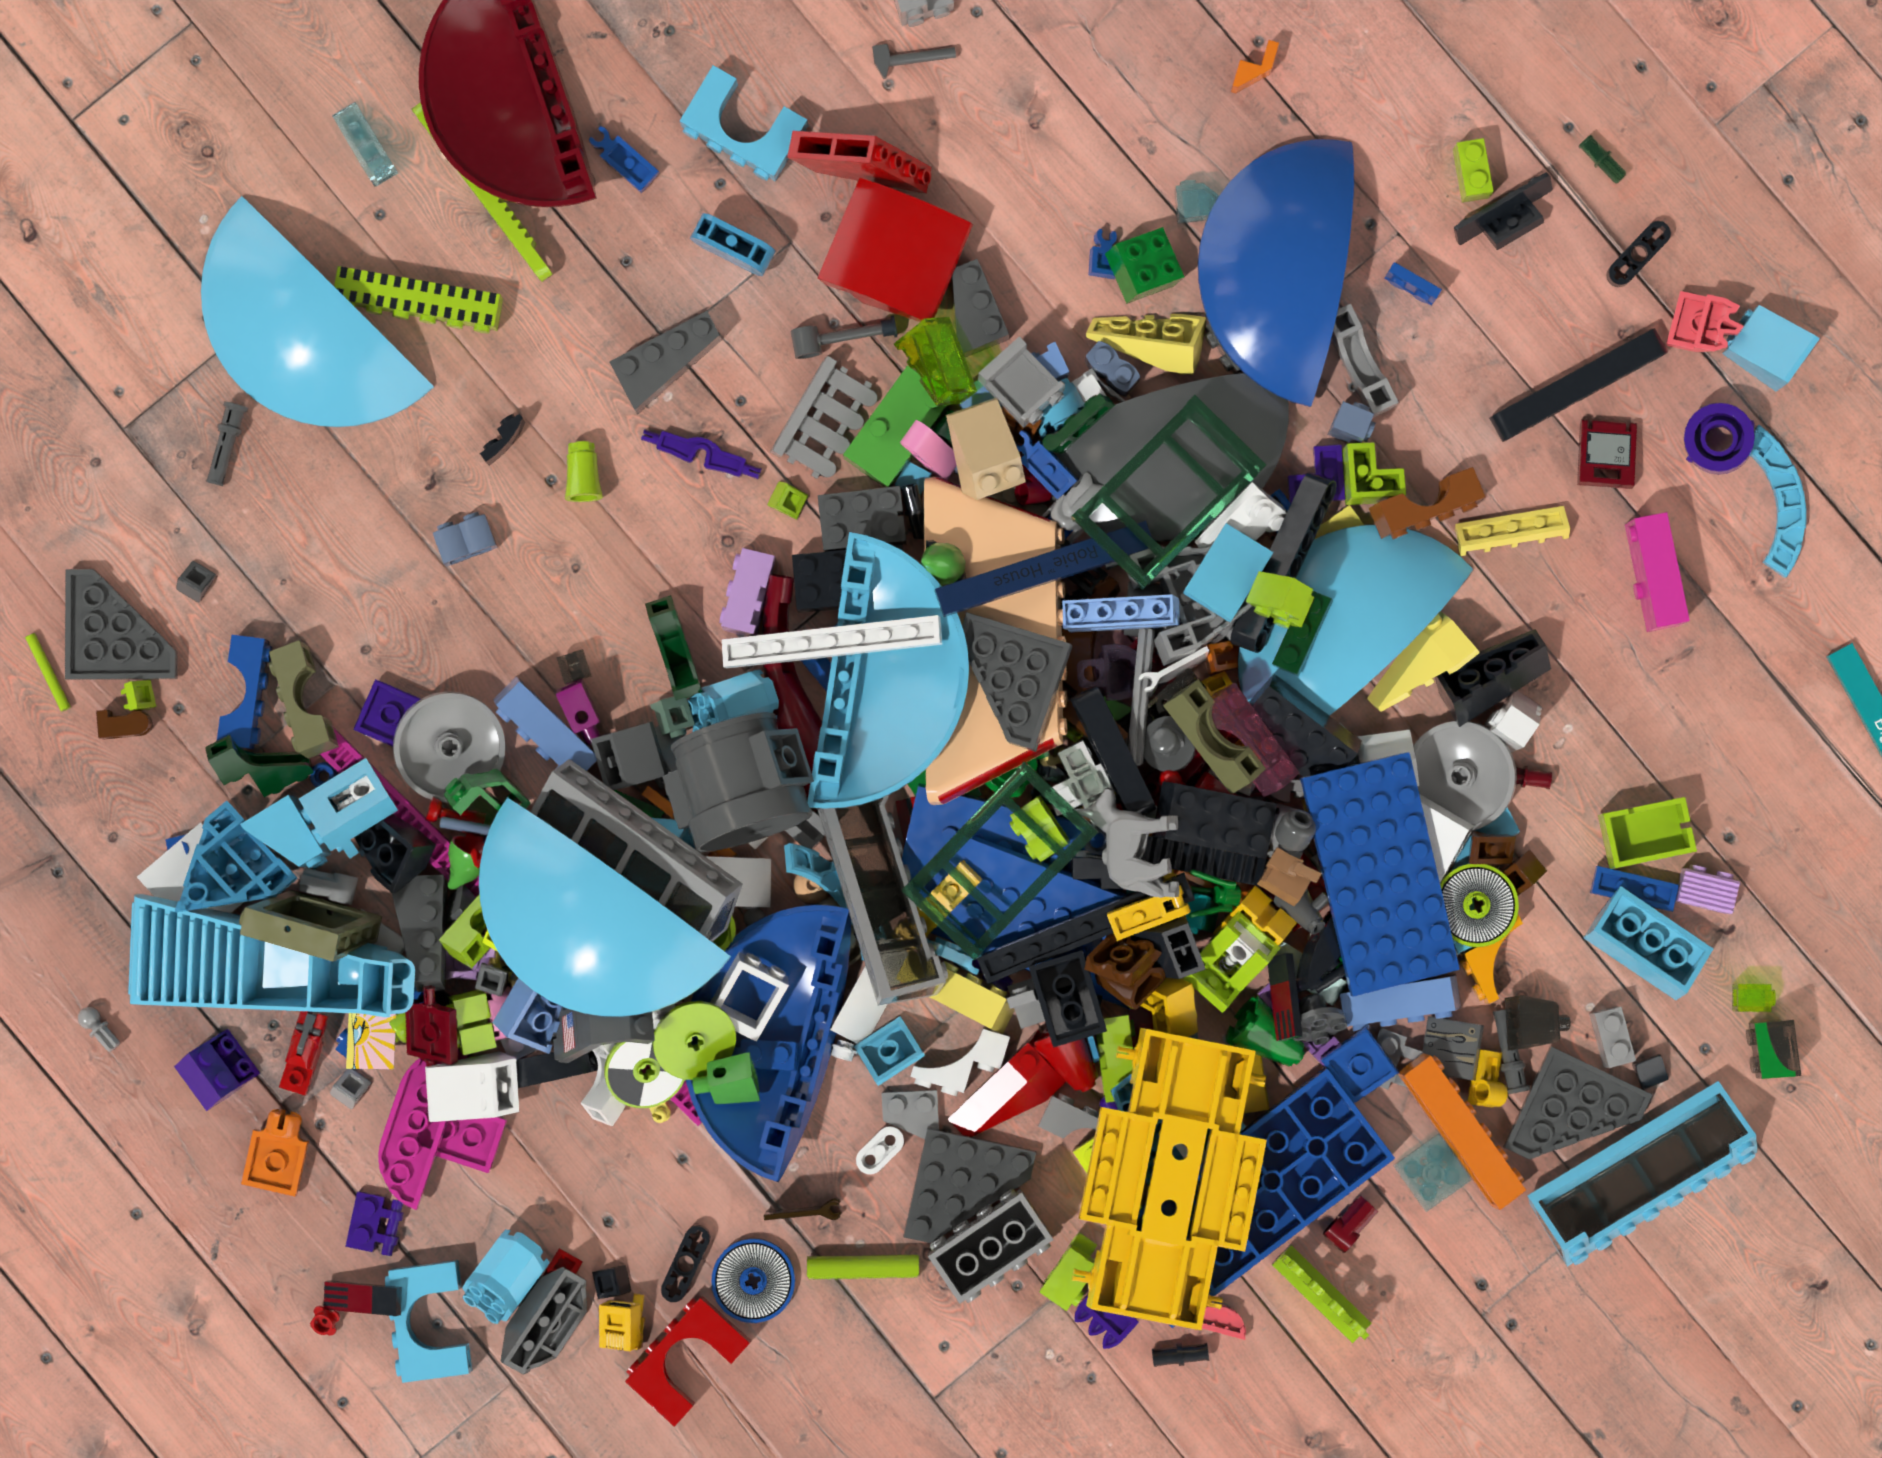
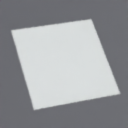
[137,822,243,913]

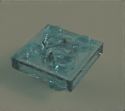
[1393,1134,1472,1212]

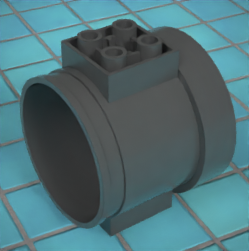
[662,712,814,852]

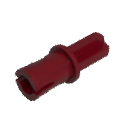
[1516,766,1552,789]

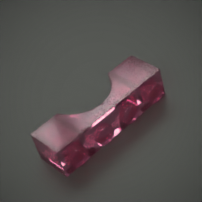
[1211,682,1300,797]

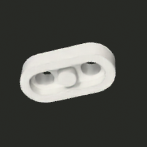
[856,1126,904,1174]

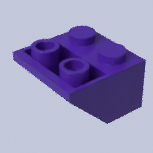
[174,1029,260,1111]

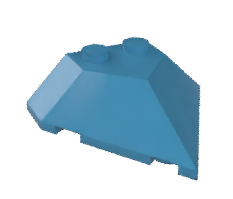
[175,801,298,912]

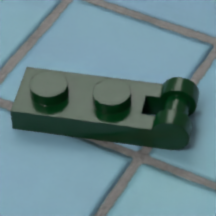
[1043,393,1115,454]

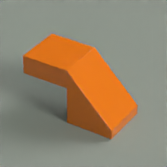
[1231,40,1279,94]

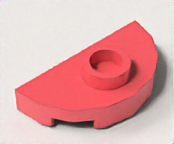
[1202,1305,1246,1340]

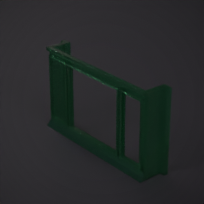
[1071,395,1266,590]
[901,761,1098,961]

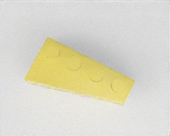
[895,950,1015,1034]

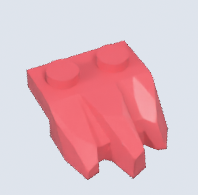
[1667,291,1744,352]

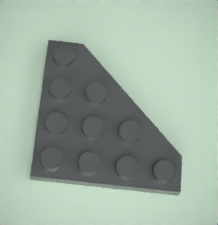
[65,569,178,680]
[962,612,1073,752]
[1503,1046,1652,1160]
[903,1127,1036,1243]

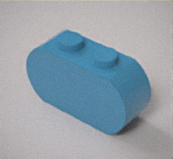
[690,213,776,276]

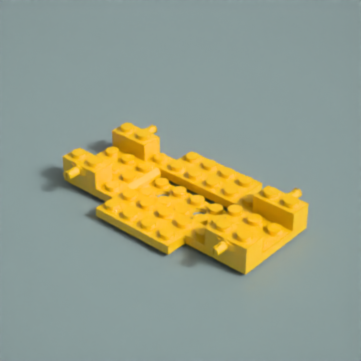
[1072,1028,1267,1330]

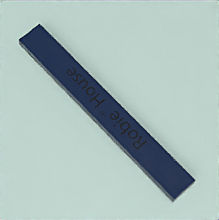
[934,521,1155,617]

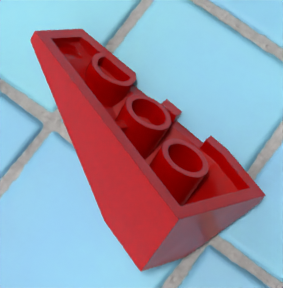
[948,1042,1066,1137]

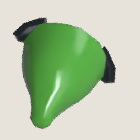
[921,540,966,587]

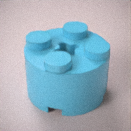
[1038,378,1085,439]

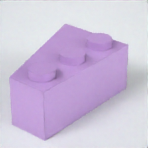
[719,548,776,637]

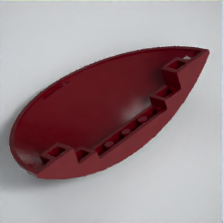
[419,0,597,208]

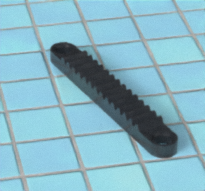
[1082,826,1269,886]

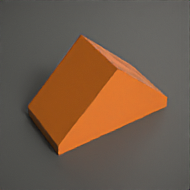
[1203,641,1239,675]

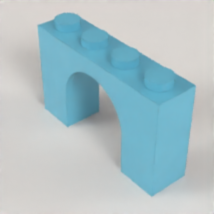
[680,65,809,181]
[385,1260,472,1383]

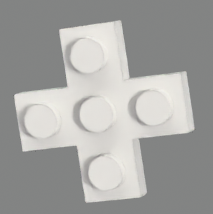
[1045,741,1113,826]

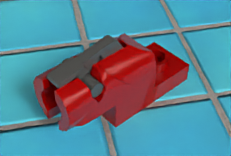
[279,1011,328,1096]

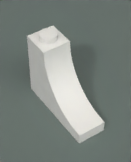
[1419,794,1475,883]

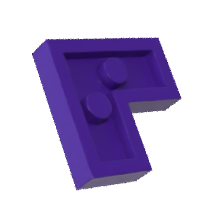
[1287,445,1345,503]

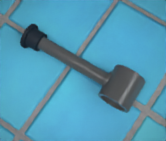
[790,316,897,359]

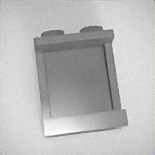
[978,336,1065,428]

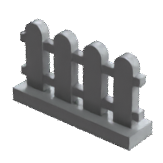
[770,356,877,479]

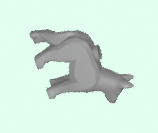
[1075,787,1179,898]

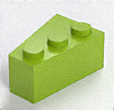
[1095,1015,1135,1103]

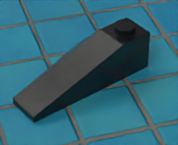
[337,810,436,893]

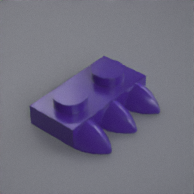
[1074,1294,1139,1349]

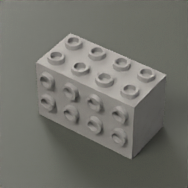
[928,1188,1053,1304]

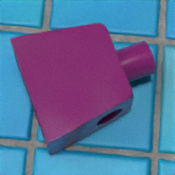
[556,679,601,745]

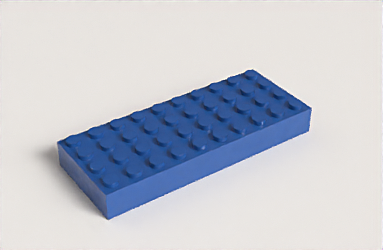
[1103,1068,1395,1328]

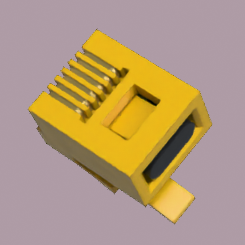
[599,1294,645,1351]

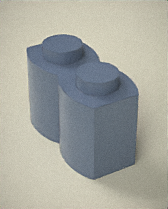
[1085,341,1140,397]
[433,512,498,566]

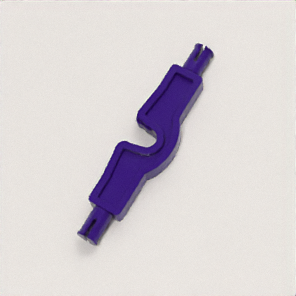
[641,429,762,480]

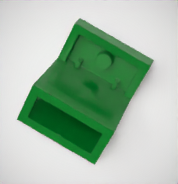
[443,769,531,815]

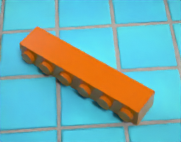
[1398,1053,1526,1210]

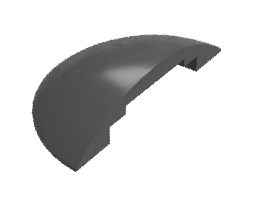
[1033,373,1289,542]

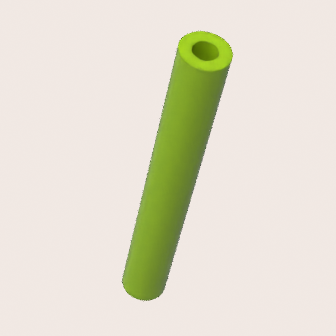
[25,633,71,712]

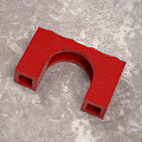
[625,1296,751,1427]

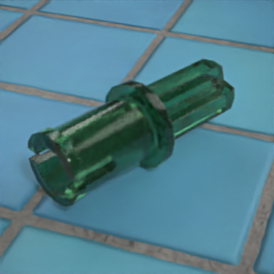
[1579,134,1626,184]

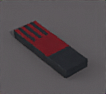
[1268,953,1302,1041]
[324,1281,402,1316]

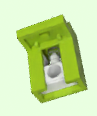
[1183,911,1280,1013]

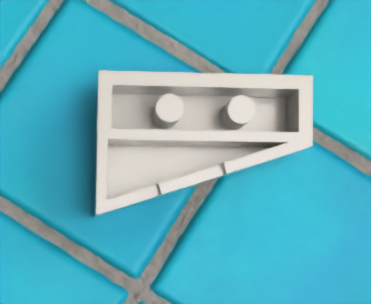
[1484,690,1542,752]

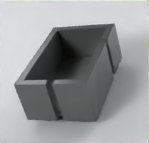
[817,486,906,552]

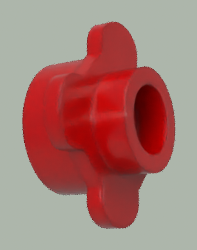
[310,1305,340,1336]

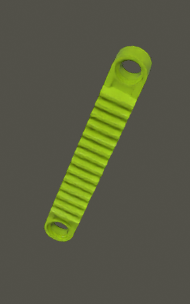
[411,102,552,282]

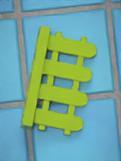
[1271,1244,1372,1343]

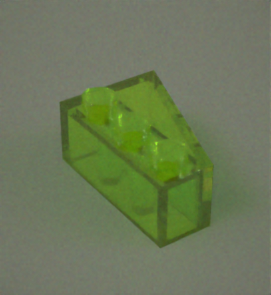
[894,317,977,406]

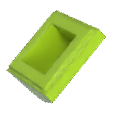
[767,481,809,520]

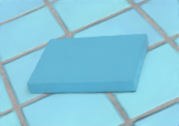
[1183,523,1274,622]

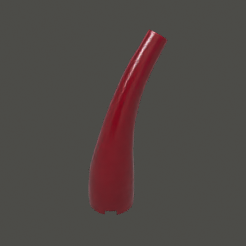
[762,574,822,798]

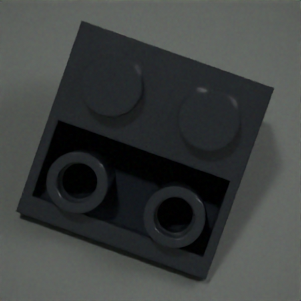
[1133,915,1205,979]

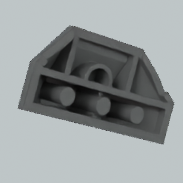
[500,1267,587,1375]

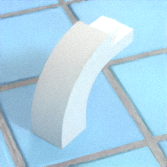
[581,1043,626,1126]

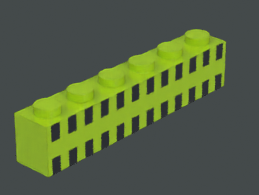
[334,266,503,334]

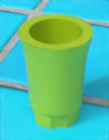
[565,441,603,502]

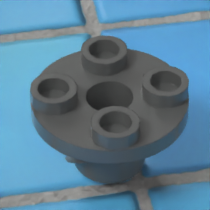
[1143,716,1196,772]
[1294,994,1348,1045]

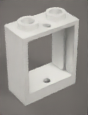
[710,952,789,1042]

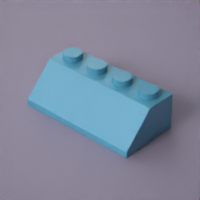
[1584,886,1713,1000]

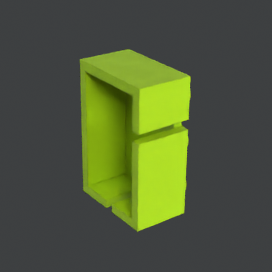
[1598,797,1697,869]

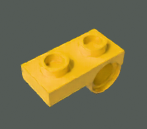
[1468,1049,1508,1108]

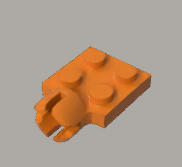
[241,1109,309,1197]

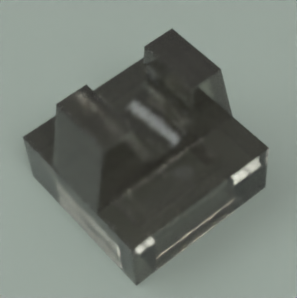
[557,649,592,685]

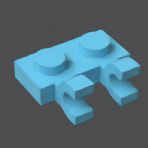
[926,937,984,975]

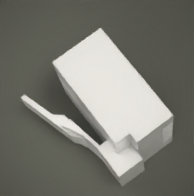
[1071,368,1125,403]

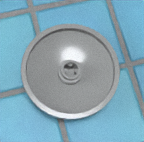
[393,691,505,802]
[1413,721,1517,830]

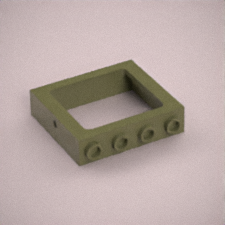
[239,890,382,962]

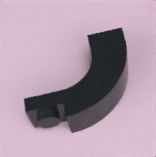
[516,1051,598,1088]

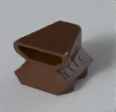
[1084,933,1165,1010]

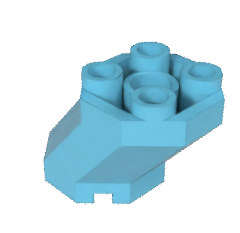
[687,669,779,732]
[462,1229,550,1324]

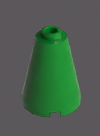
[1225,996,1305,1067]

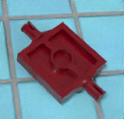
[405,985,458,1067]

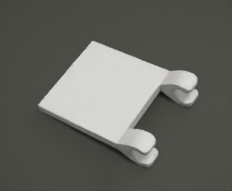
[1138,646,1209,698]

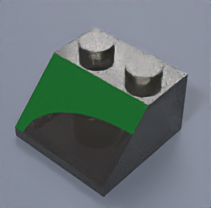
[1746,1019,1801,1079]

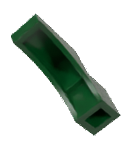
[645,595,702,700]

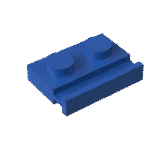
[1384,262,1442,306]

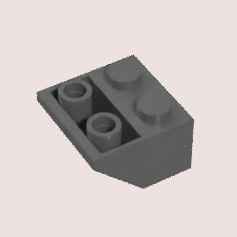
[591,721,668,791]

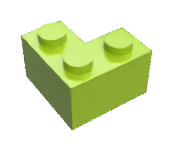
[1342,443,1406,505]
[1246,571,1314,629]

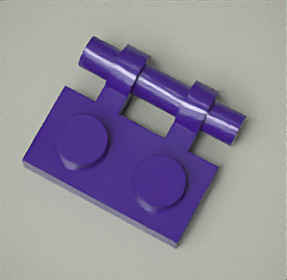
[345,1191,404,1256]

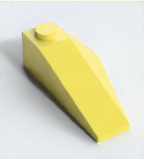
[1086,314,1206,375]
[1367,611,1480,712]

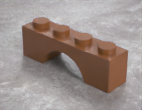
[1369,467,1486,540]

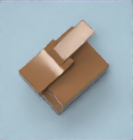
[1257,847,1322,906]

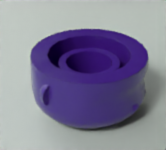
[1684,403,1755,475]

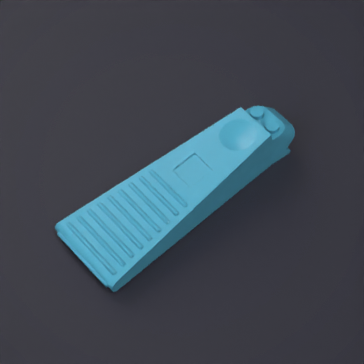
[128,894,415,1018]

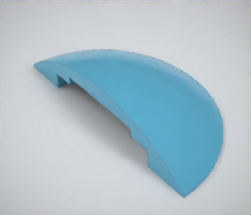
[201,196,434,427]
[1238,525,1473,757]
[808,532,969,809]
[479,798,731,1017]

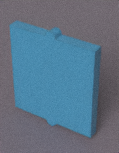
[1086,1036,1099,1063]

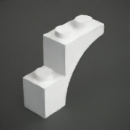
[910,1029,1010,1096]

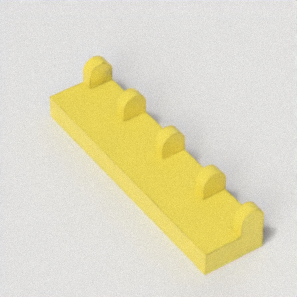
[1455,506,1570,556]

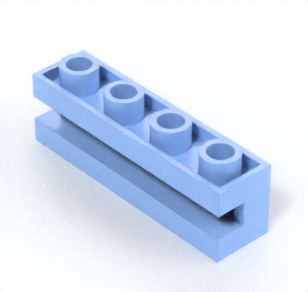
[1062,594,1180,632]

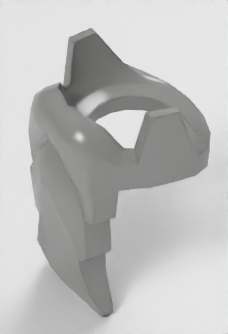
[1042,472,1107,544]

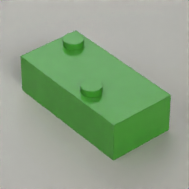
[843,365,952,488]

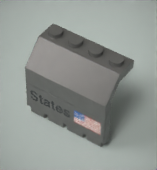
[553,1007,655,1063]

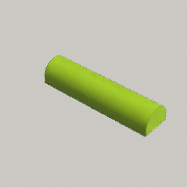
[807,1255,919,1280]

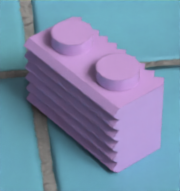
[1676,864,1740,914]

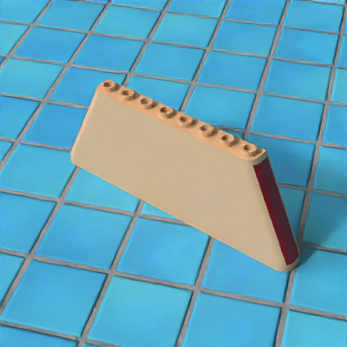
[924,477,1067,805]

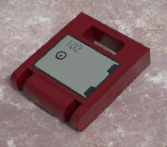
[1577,419,1637,489]

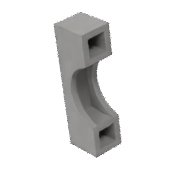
[1331,303,1399,418]
[1038,1093,1099,1139]

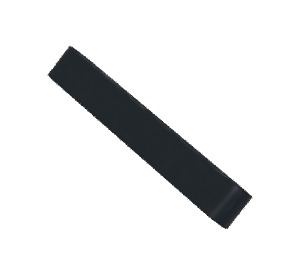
[1489,328,1668,442]
[1230,472,1336,653]

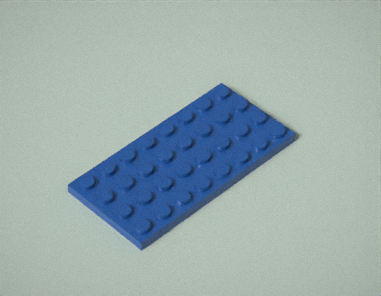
[1300,752,1460,997]

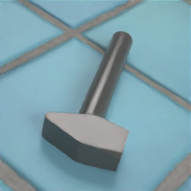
[872,44,956,79]

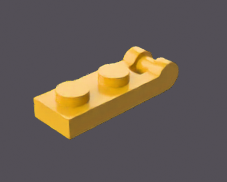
[1107,885,1191,941]

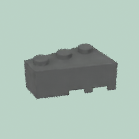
[952,259,1009,360]

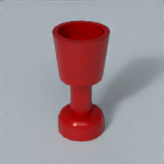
[425,797,486,836]

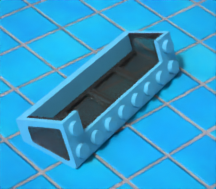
[1527,1081,1757,1267]

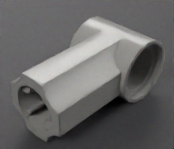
[299,868,358,905]

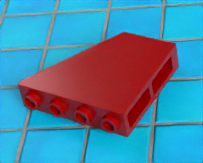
[787,131,932,194]

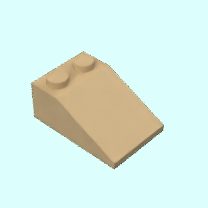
[946,398,1025,500]

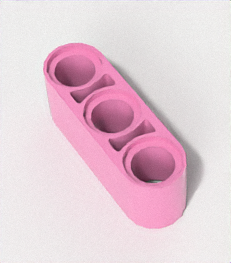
[900,420,957,480]

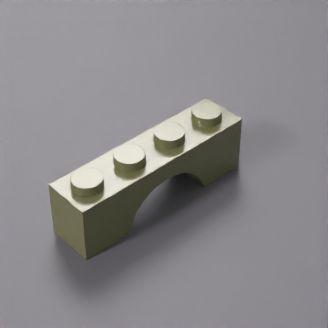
[269,640,339,759]
[1163,680,1266,794]

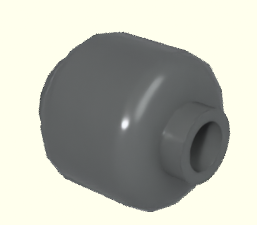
[1275,810,1316,852]

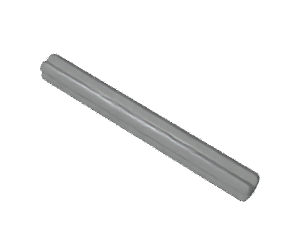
[1128,628,1155,766]

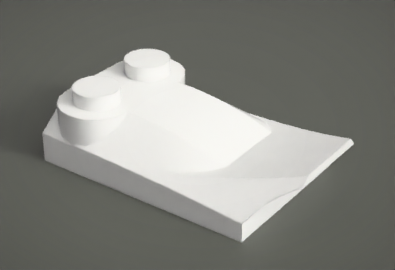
[1195,482,1287,548]

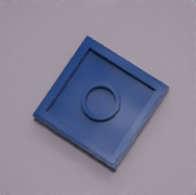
[1320,1027,1399,1103]

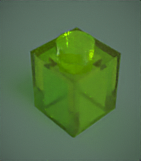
[1732,984,1776,1012]

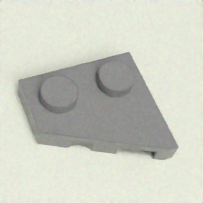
[882,1090,939,1139]

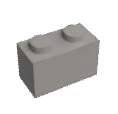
[1589,1006,1636,1068]

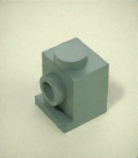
[650,697,695,739]

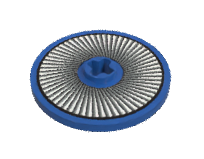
[711,1239,795,1323]

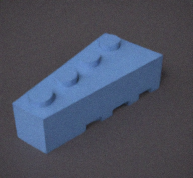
[1340,975,1462,1031]
[492,978,562,1054]

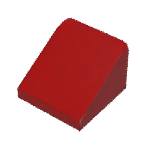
[543,1248,583,1276]

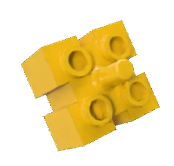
[1213,886,1297,945]

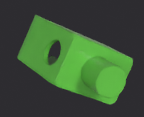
[693,1052,760,1104]

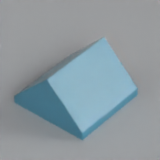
[854,1016,925,1086]

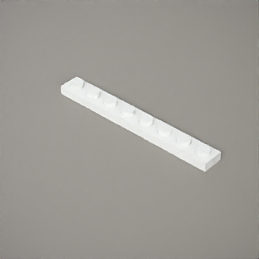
[722,615,942,669]

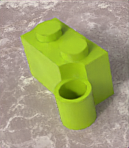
[1039,1232,1097,1311]

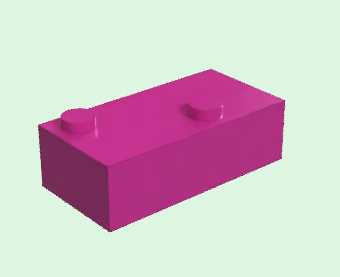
[1625,512,1690,632]

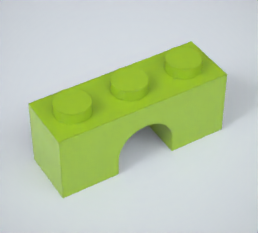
[439,894,490,969]

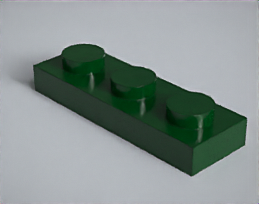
[1272,591,1333,677]

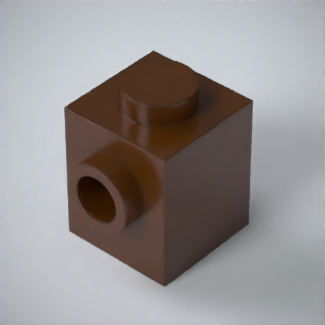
[1502,849,1547,896]

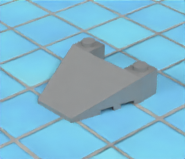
[1124,547,1253,666]

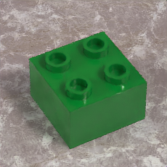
[1105,227,1185,304]

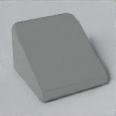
[330,1069,372,1109]

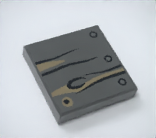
[1422,1016,1484,1081]

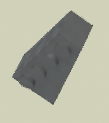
[609,311,722,415]
[392,875,448,992]

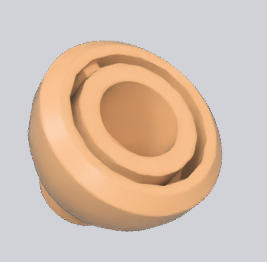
[794,875,830,904]

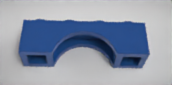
[216,635,272,750]

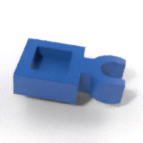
[1088,229,1117,279]

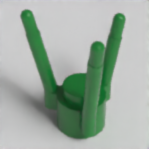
[1188,869,1241,918]

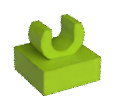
[121,680,157,711]

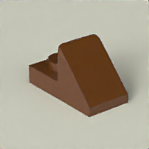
[1468,831,1516,864]

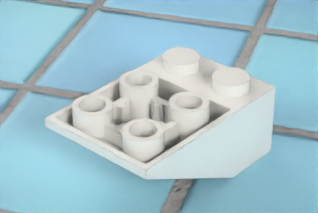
[425,1051,519,1122]

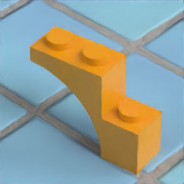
[1459,914,1523,1004]

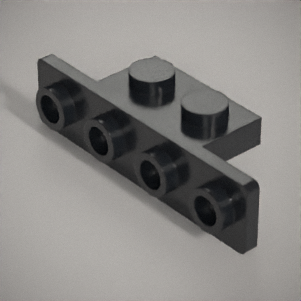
[1454,172,1553,250]

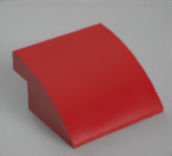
[817,177,973,325]

